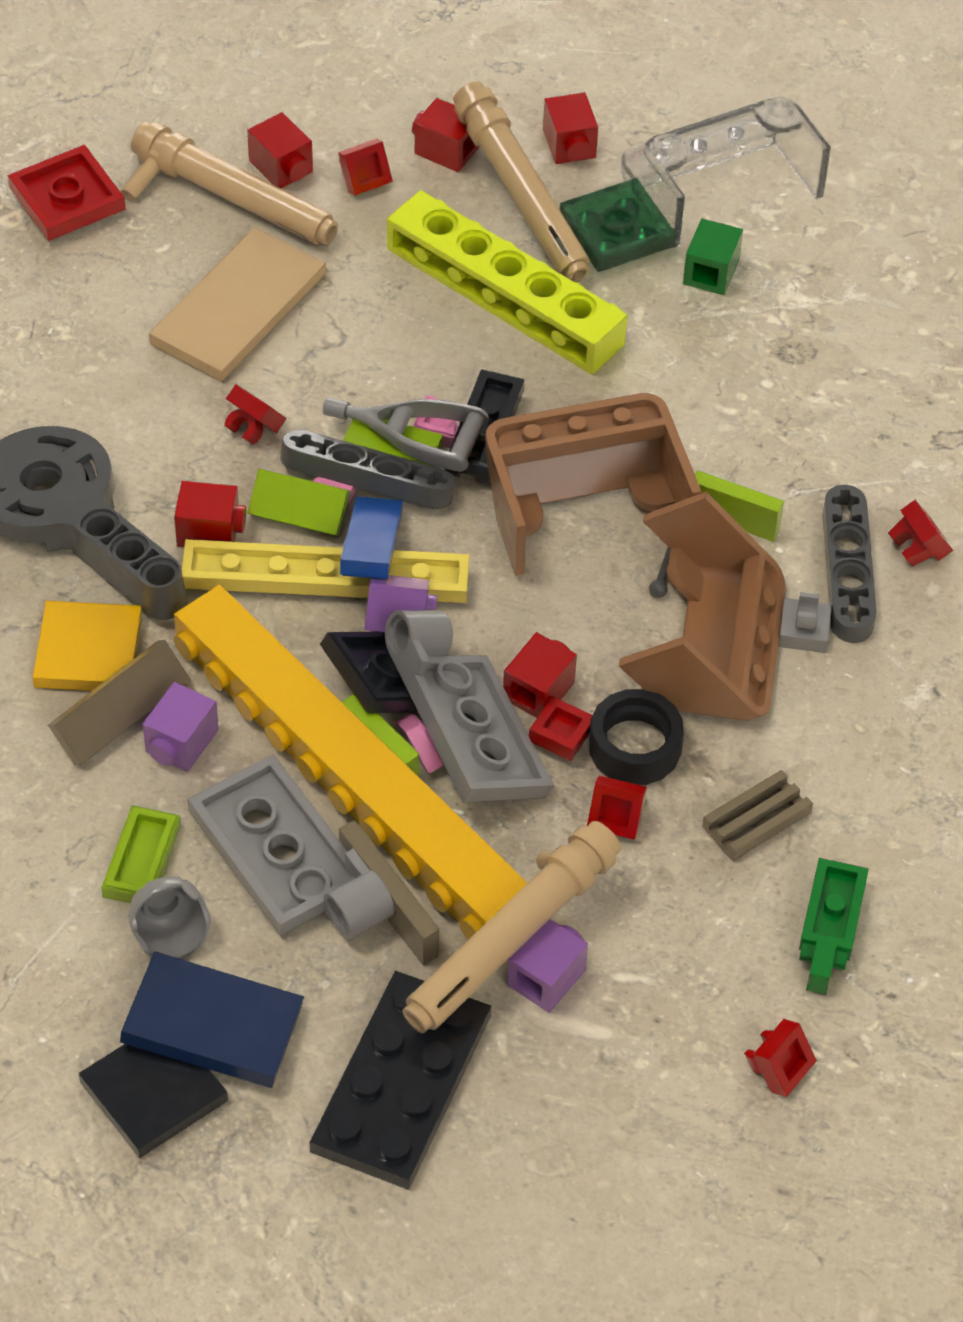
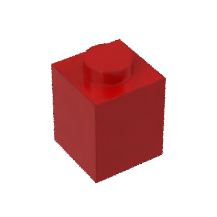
[543,92,598,164]
[412,97,480,172]
[247,112,313,189]
[174,481,247,547]
[503,632,577,718]

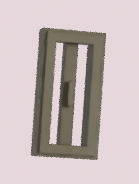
[702,770,813,861]

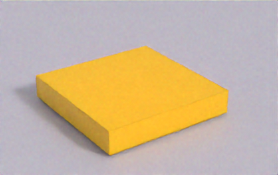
[33,601,142,691]

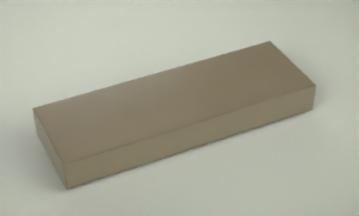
[48,640,191,765]
[339,821,439,965]

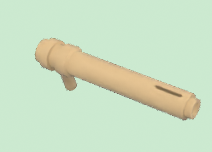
[453,81,591,282]
[121,121,338,246]
[402,821,621,1033]

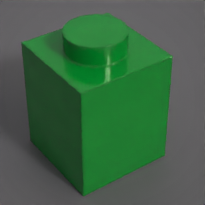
[683,218,743,296]

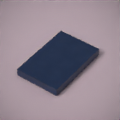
[120,951,304,1088]

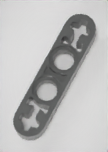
[280,430,455,509]
[822,484,876,643]

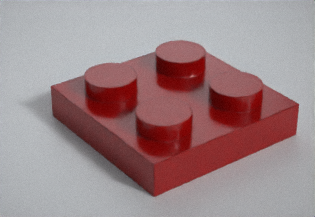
[7,144,126,241]

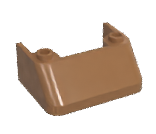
[485,393,702,576]
[619,492,786,721]

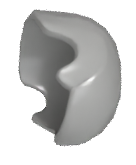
[128,876,211,958]

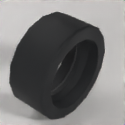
[589,689,684,785]

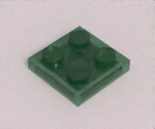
[559,178,677,272]

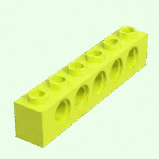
[387,190,628,375]

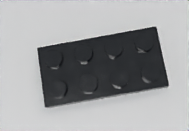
[309,970,492,1190]

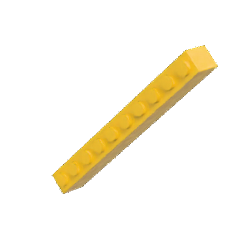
[173,584,527,940]

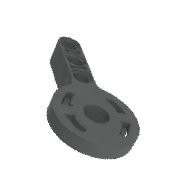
[0,426,187,620]

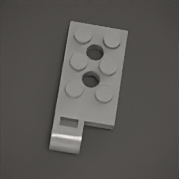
[385,610,554,802]
[187,754,395,940]

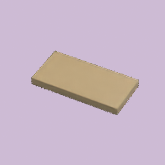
[149,227,326,382]

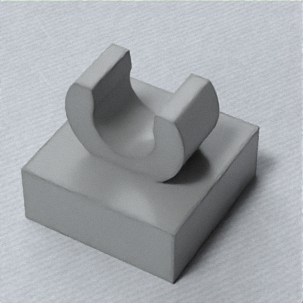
[778,592,832,653]

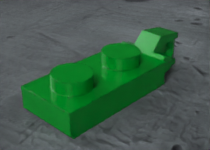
[799,858,869,995]

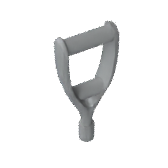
[323,397,489,472]

